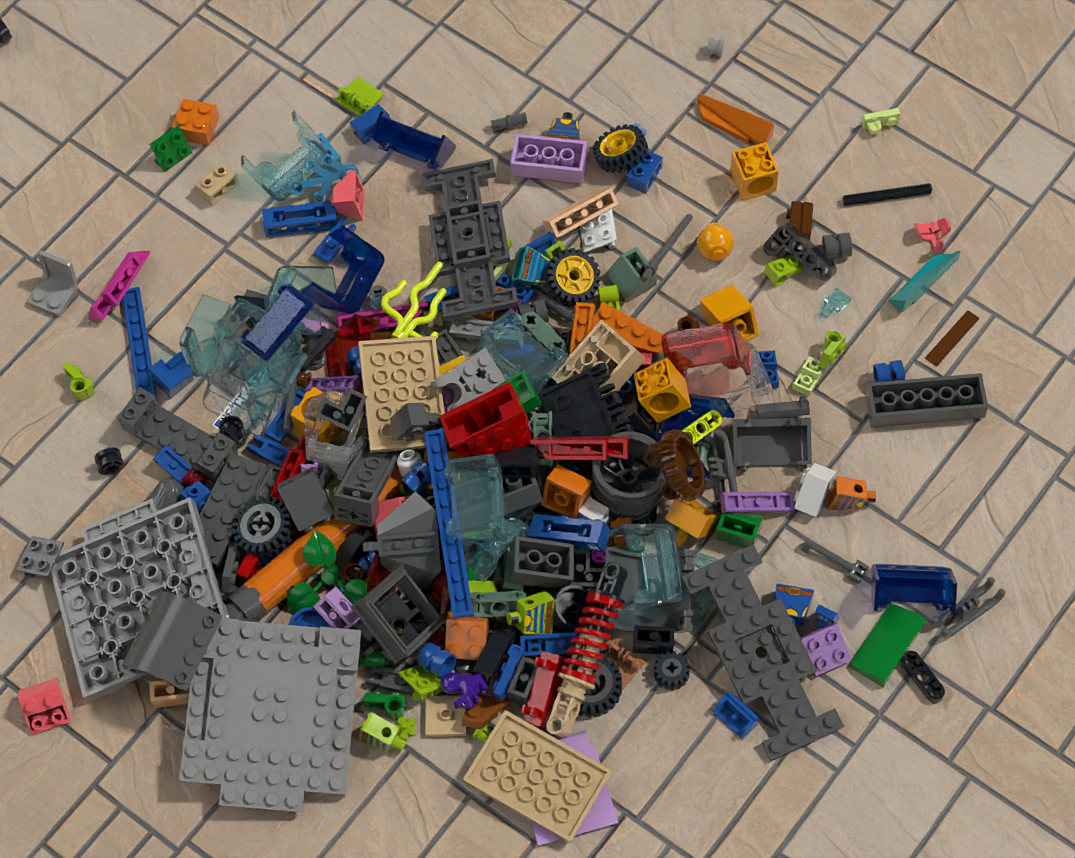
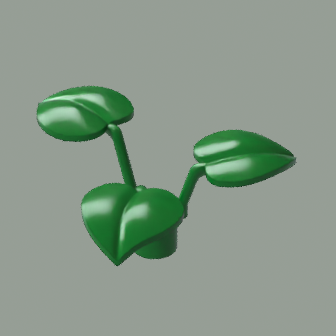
[287,530,378,613]

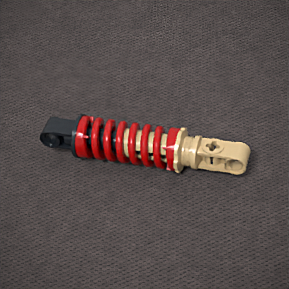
[547,561,627,738]

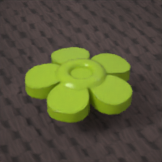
[395,716,417,740]

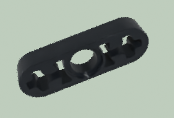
[901,651,945,703]

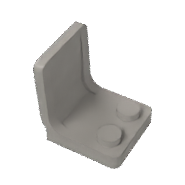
[28,251,78,317]

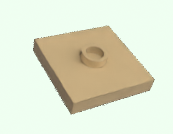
[425,695,467,737]

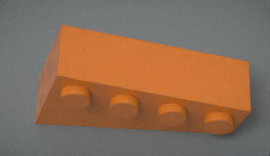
[592,302,669,360]

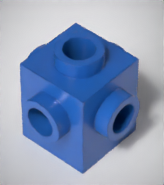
[180,481,211,513]

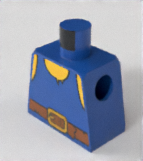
[775,583,814,626]

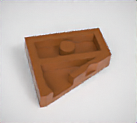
[462,694,510,729]

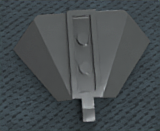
[363,491,441,591]

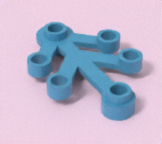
[289,154,359,203]

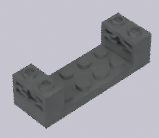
[118,387,239,483]
[334,436,405,527]

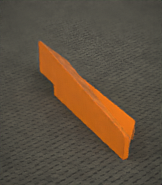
[697,93,774,144]

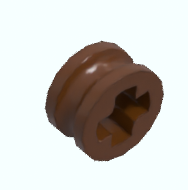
[297,371,312,388]

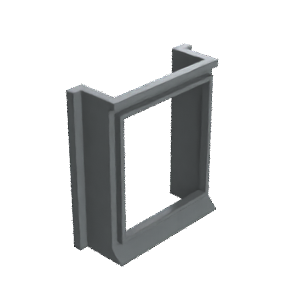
[350,563,446,663]

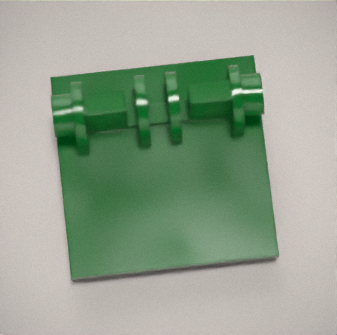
[149,125,193,172]

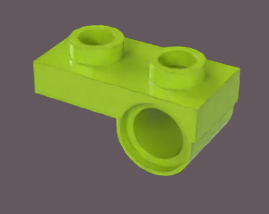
[764,254,805,286]
[598,285,621,311]
[819,331,846,369]
[62,362,95,401]

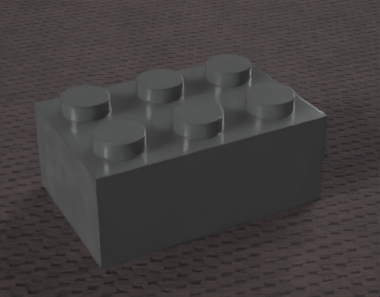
[509,536,574,590]

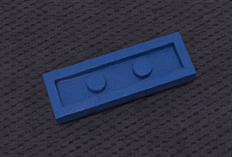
[264,389,305,444]

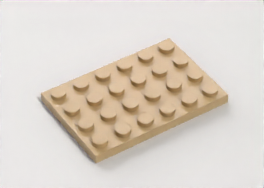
[358,336,448,453]
[463,710,612,844]

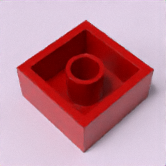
[236,553,262,585]

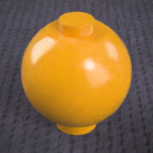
[697,223,734,261]

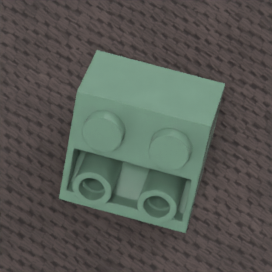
[605,247,657,302]

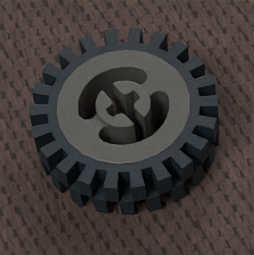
[232,496,296,559]
[572,654,622,717]

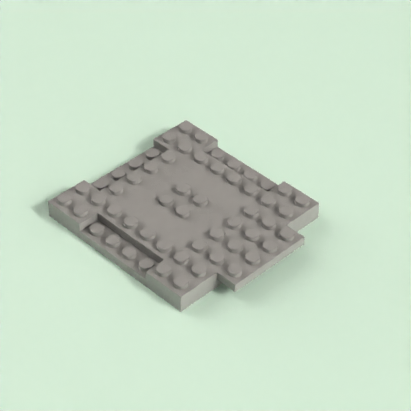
[51,497,230,702]
[179,618,361,813]

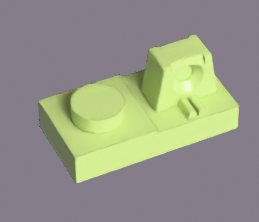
[862,108,900,134]

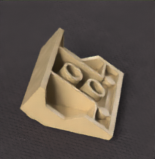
[551,320,646,396]

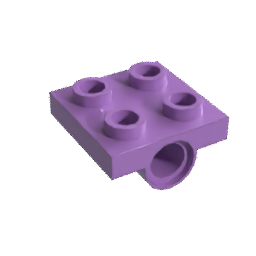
[801,622,852,676]

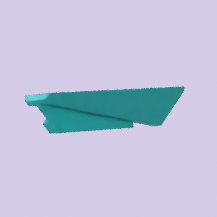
[888,251,960,312]

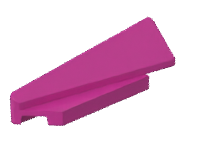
[335,302,428,335]

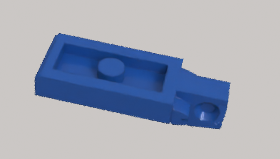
[492,644,524,702]

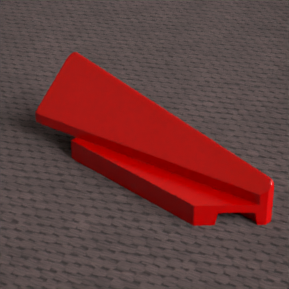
[270,435,318,504]
[530,436,630,460]

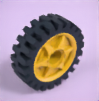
[593,124,648,173]
[544,248,601,305]

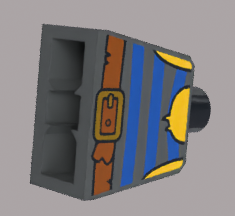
[547,112,580,141]

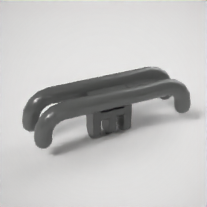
[703,430,738,508]
[931,577,1005,638]

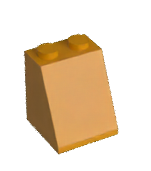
[699,285,759,350]

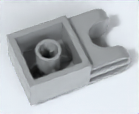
[431,348,506,411]

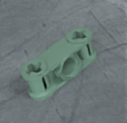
[521,312,566,355]
[532,411,553,467]
[470,590,526,618]

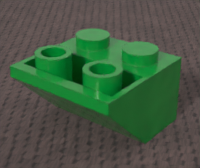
[716,513,765,548]

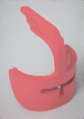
[915,218,951,254]

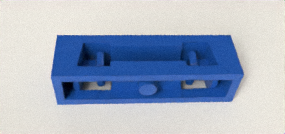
[262,201,338,237]
[527,513,611,552]
[520,632,602,657]

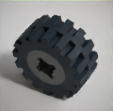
[654,651,690,690]

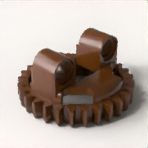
[644,429,706,502]

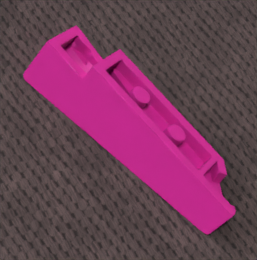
[88,251,151,320]

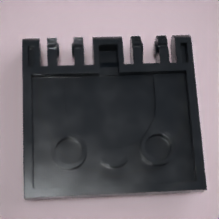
[538,363,634,463]

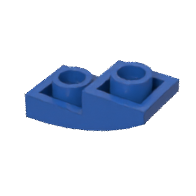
[496,273,535,304]
[756,350,779,389]

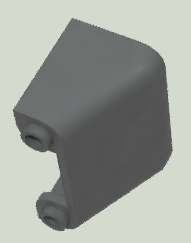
[731,418,812,470]

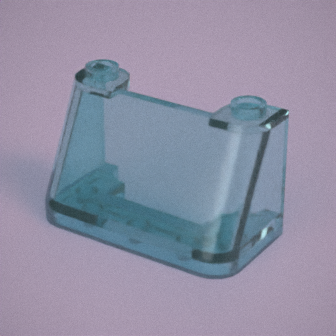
[476,309,568,394]
[444,454,505,541]

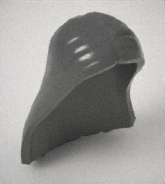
[142,479,184,511]

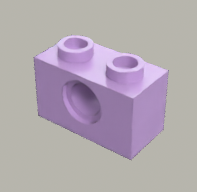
[313,587,360,629]

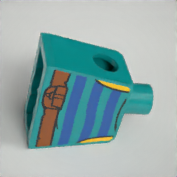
[511,246,551,286]

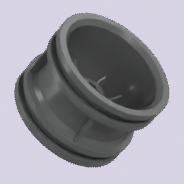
[590,432,666,521]

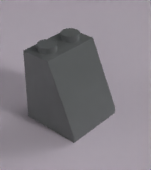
[278,467,335,532]

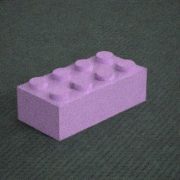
[510,134,588,184]

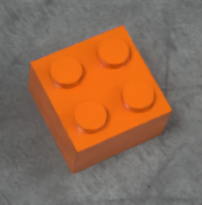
[172,98,219,146]
[541,464,592,519]
[445,612,489,660]

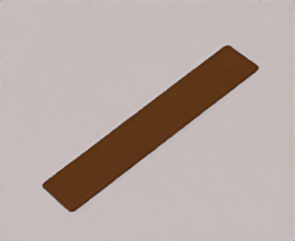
[925,310,979,366]

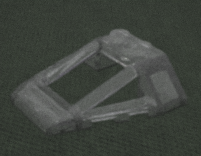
[685,341,775,413]
[304,390,369,467]

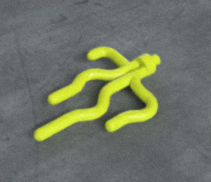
[381,262,447,339]

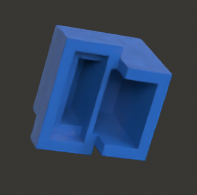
[150,351,193,399]

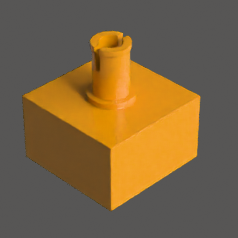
[664,498,719,547]

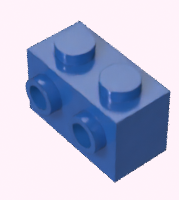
[625,150,663,194]

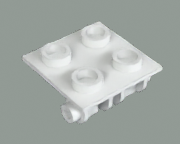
[580,209,617,252]

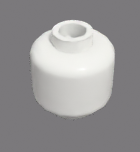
[396,450,422,477]

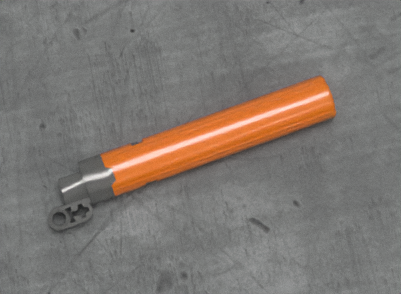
[226,466,403,622]

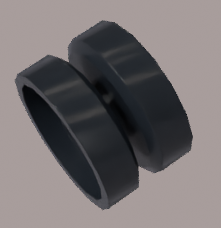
[552,585,590,633]

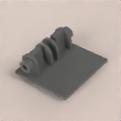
[15,536,64,578]

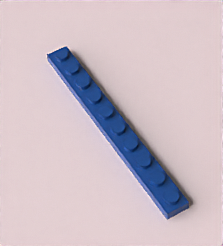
[424,429,474,620]

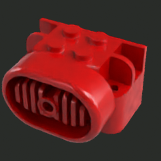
[439,382,533,470]

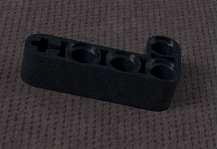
[763,224,837,281]

